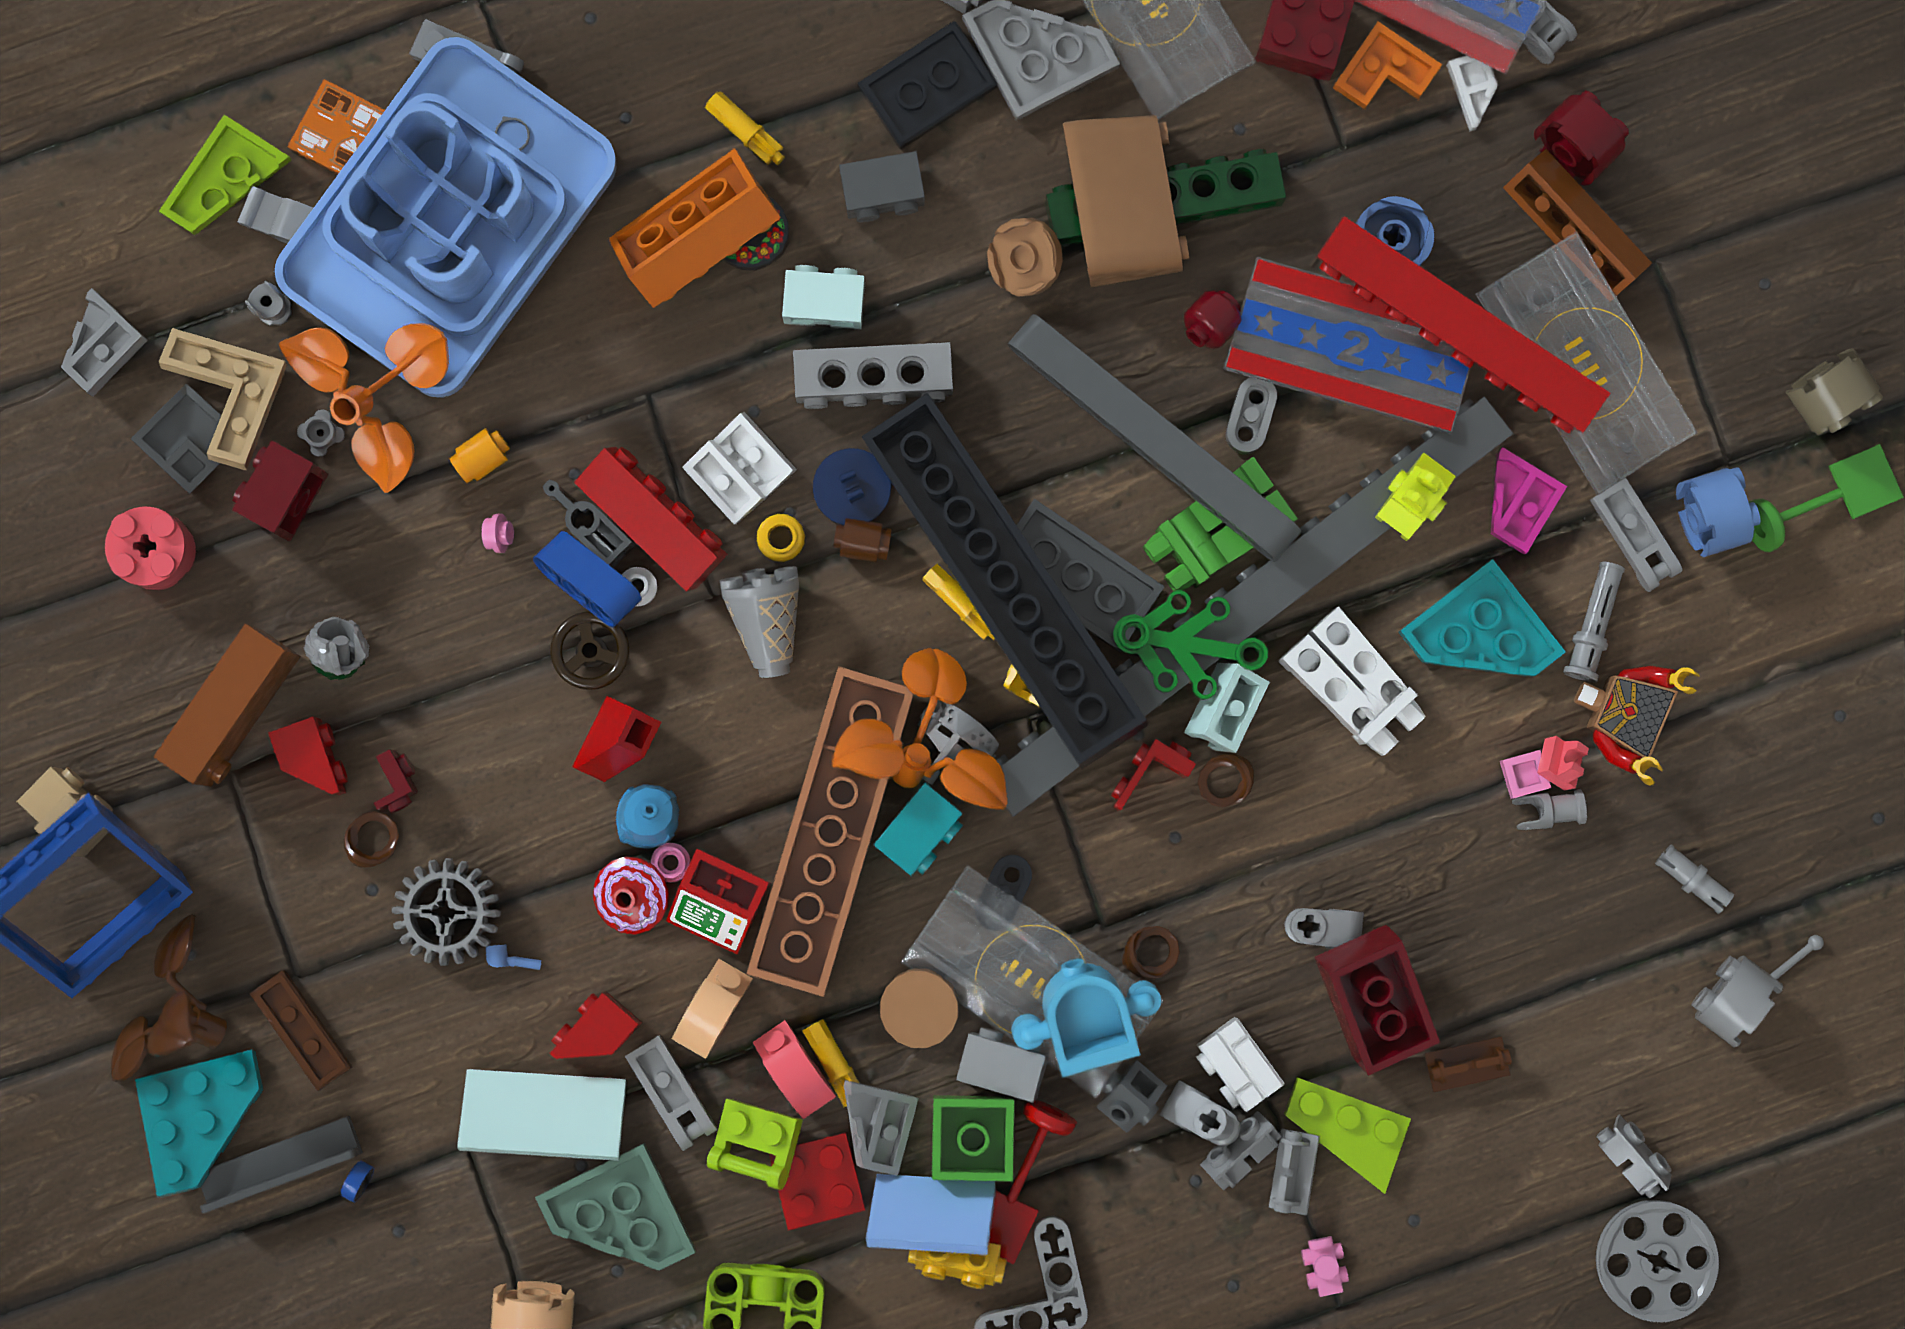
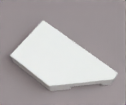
[1447,54,1498,131]

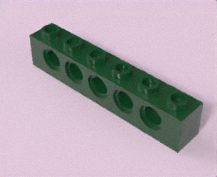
[1045,149,1286,246]

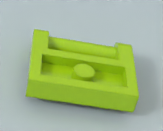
[707,1099,803,1190]

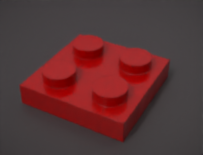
[769,1132,866,1231]

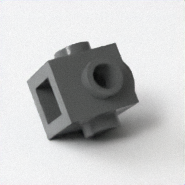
[1097,1060,1167,1133]

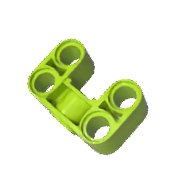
[703,1263,825,1329]

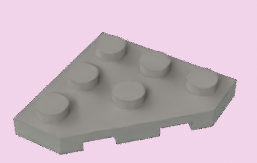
[962,0,1120,121]

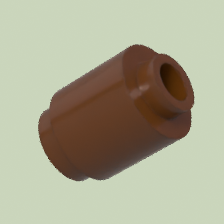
[833,518,892,562]

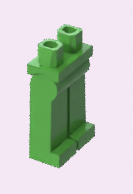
[1143,457,1298,591]

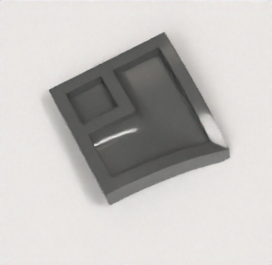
[131,384,221,494]

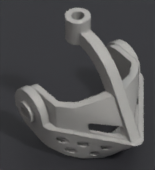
[918,700,999,785]

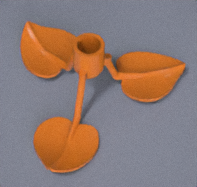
[279,323,449,493]
[832,648,1007,810]

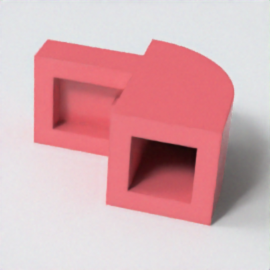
[752,1020,836,1119]

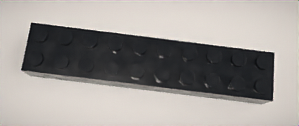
[861,393,1148,770]

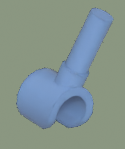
[486,944,541,970]

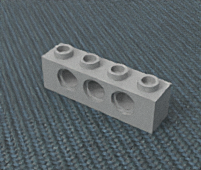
[793,342,953,409]

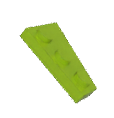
[1284,1077,1411,1194]

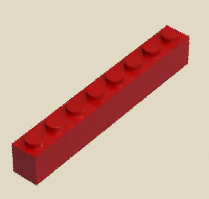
[1315,216,1610,435]

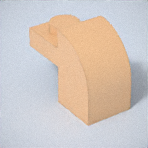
[672,959,753,1059]

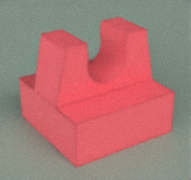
[1537,736,1589,791]

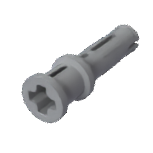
[1563,562,1625,683]

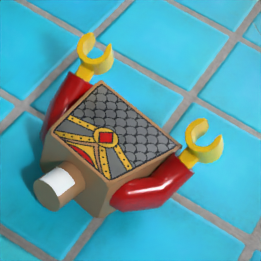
[1574,666,1700,785]

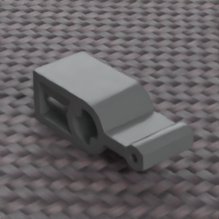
[542,479,635,568]

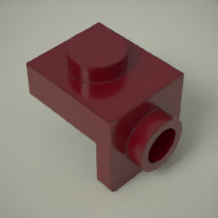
[374,749,418,814]

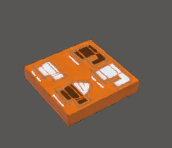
[287,79,385,174]

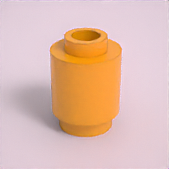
[449,428,510,484]

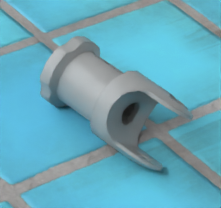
[245,281,292,326]
[1512,789,1587,830]

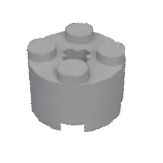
[1691,955,1783,1047]

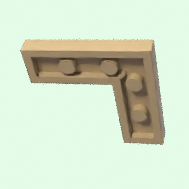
[159,328,287,471]

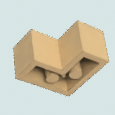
[17,767,113,857]

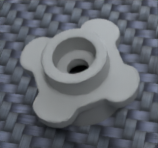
[297,410,345,457]

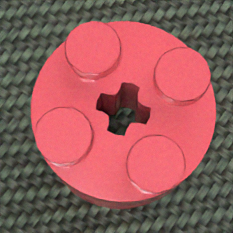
[105,506,196,590]

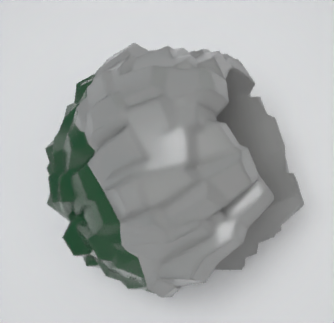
[304,617,370,680]

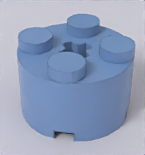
[1356,196,1434,266]
[1676,467,1761,557]

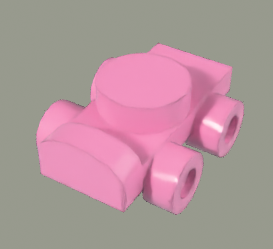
[1301,1236,1349,1297]

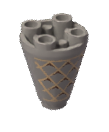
[720,566,799,678]

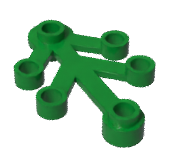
[1113,590,1268,700]

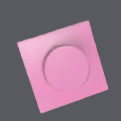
[1500,750,1551,799]

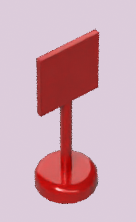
[989,1100,1077,1264]

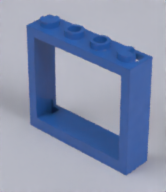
[0,792,193,998]

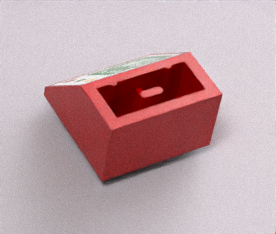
[666,849,771,955]

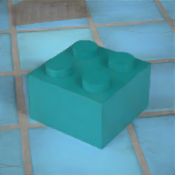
[874,783,963,876]

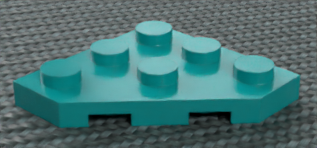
[1398,559,1566,677]
[135,1050,263,1198]

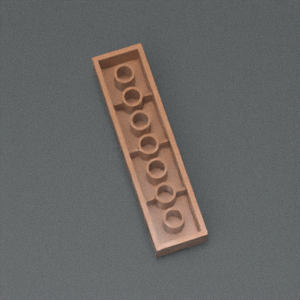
[747,667,914,997]

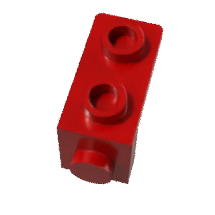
[1111,739,1196,811]

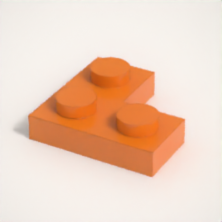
[1333,22,1442,110]

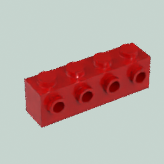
[574,447,728,592]

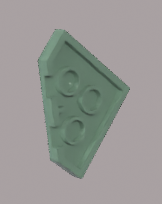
[535,1143,696,1271]

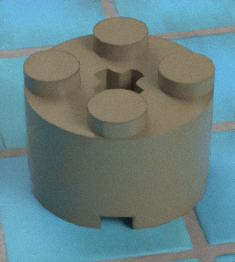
[1785,348,1883,435]

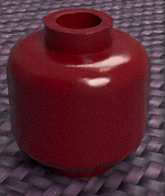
[1184,291,1242,349]

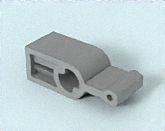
[238,186,313,244]

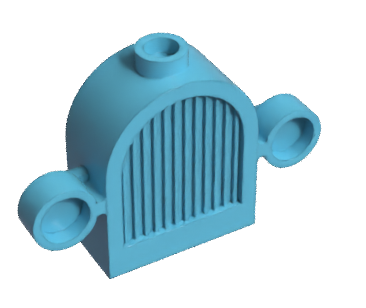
[1012,959,1161,1077]

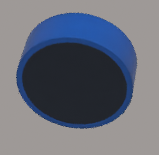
[341,1161,375,1203]

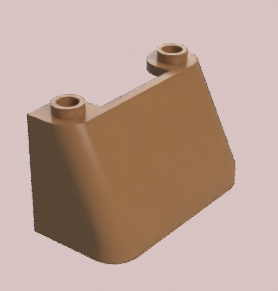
[1063,115,1189,288]

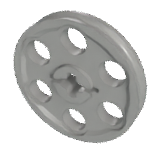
[1596,1200,1719,1322]

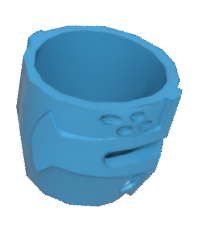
[616,784,679,849]

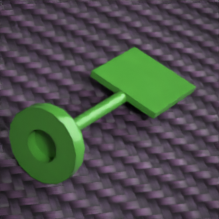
[1749,444,1904,552]

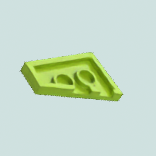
[159,115,292,235]

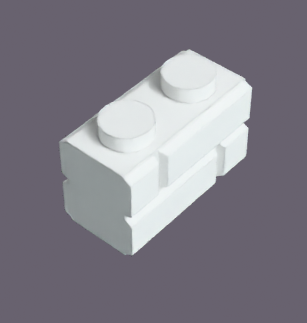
[1196,1017,1285,1112]

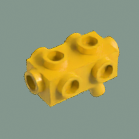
[908,1243,1007,1289]

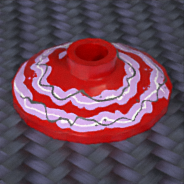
[593,856,669,935]

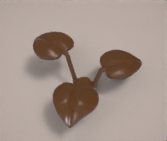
[111,914,227,1082]

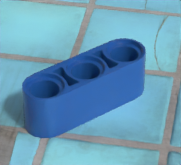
[533,531,642,627]

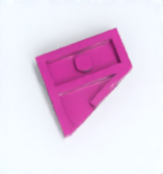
[1491,447,1567,554]

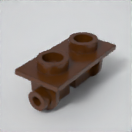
[1424,1036,1512,1092]

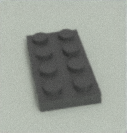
[1017,499,1165,652]

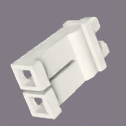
[1278,606,1426,756]

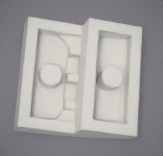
[682,412,797,525]

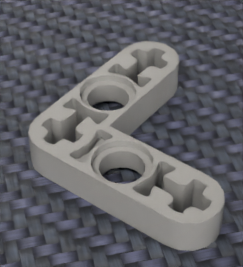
[974,1215,1088,1329]

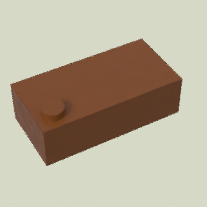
[153,623,301,787]

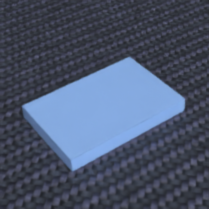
[866,1174,996,1255]

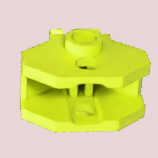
[1375,453,1456,541]

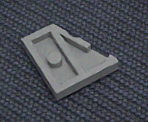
[61,288,147,396]
[844,1080,919,1176]

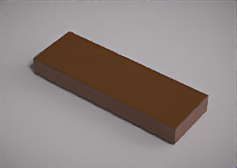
[250,970,352,1091]

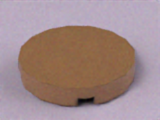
[987,218,1063,296]
[880,969,959,1048]

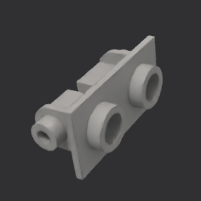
[1200,1111,1282,1191]
[1596,1114,1672,1198]
[1269,1129,1320,1215]

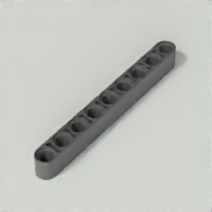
[1007,314,1301,562]

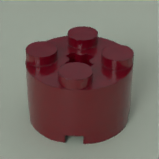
[1534,91,1629,186]

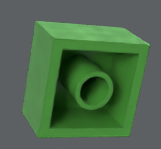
[932,1095,1014,1181]

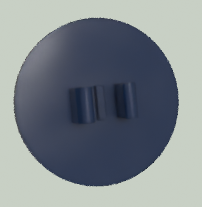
[813,448,891,525]

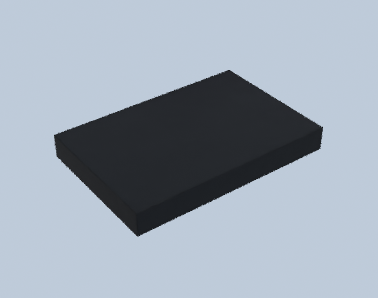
[858,21,997,150]

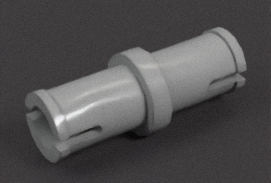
[1655,844,1734,914]

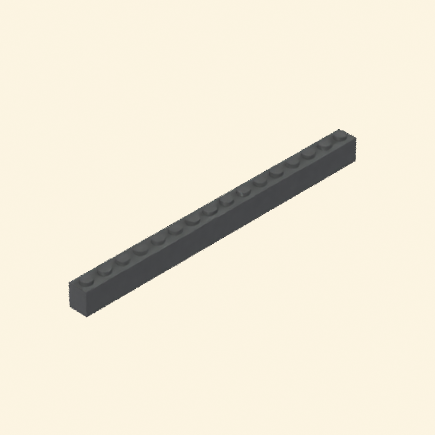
[997,396,1513,817]

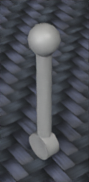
[1770,935,1824,979]

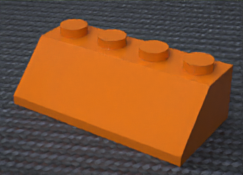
[608,148,781,308]

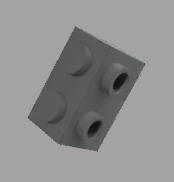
[839,151,925,222]

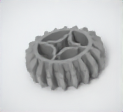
[392,858,501,966]

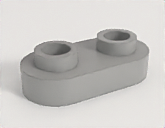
[1226,376,1277,454]

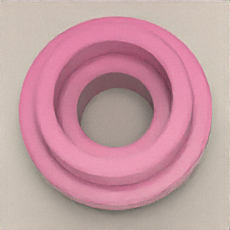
[482,514,514,553]
[651,843,691,882]

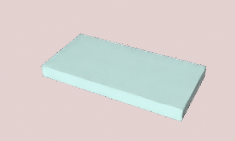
[457,1069,627,1161]

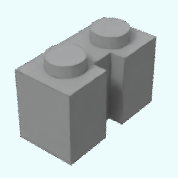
[956,1027,1049,1102]

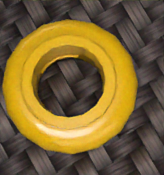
[757,514,805,562]

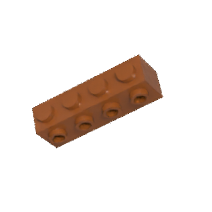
[1503,149,1652,302]

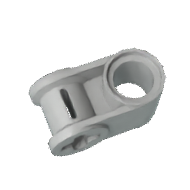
[1503,0,1577,65]
[1284,908,1364,949]
[1159,1080,1240,1146]

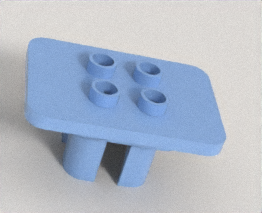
[275,37,617,397]

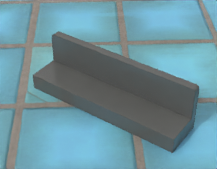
[200,1116,363,1213]

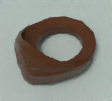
[1198,754,1254,807]
[344,811,399,868]
[1122,926,1180,979]

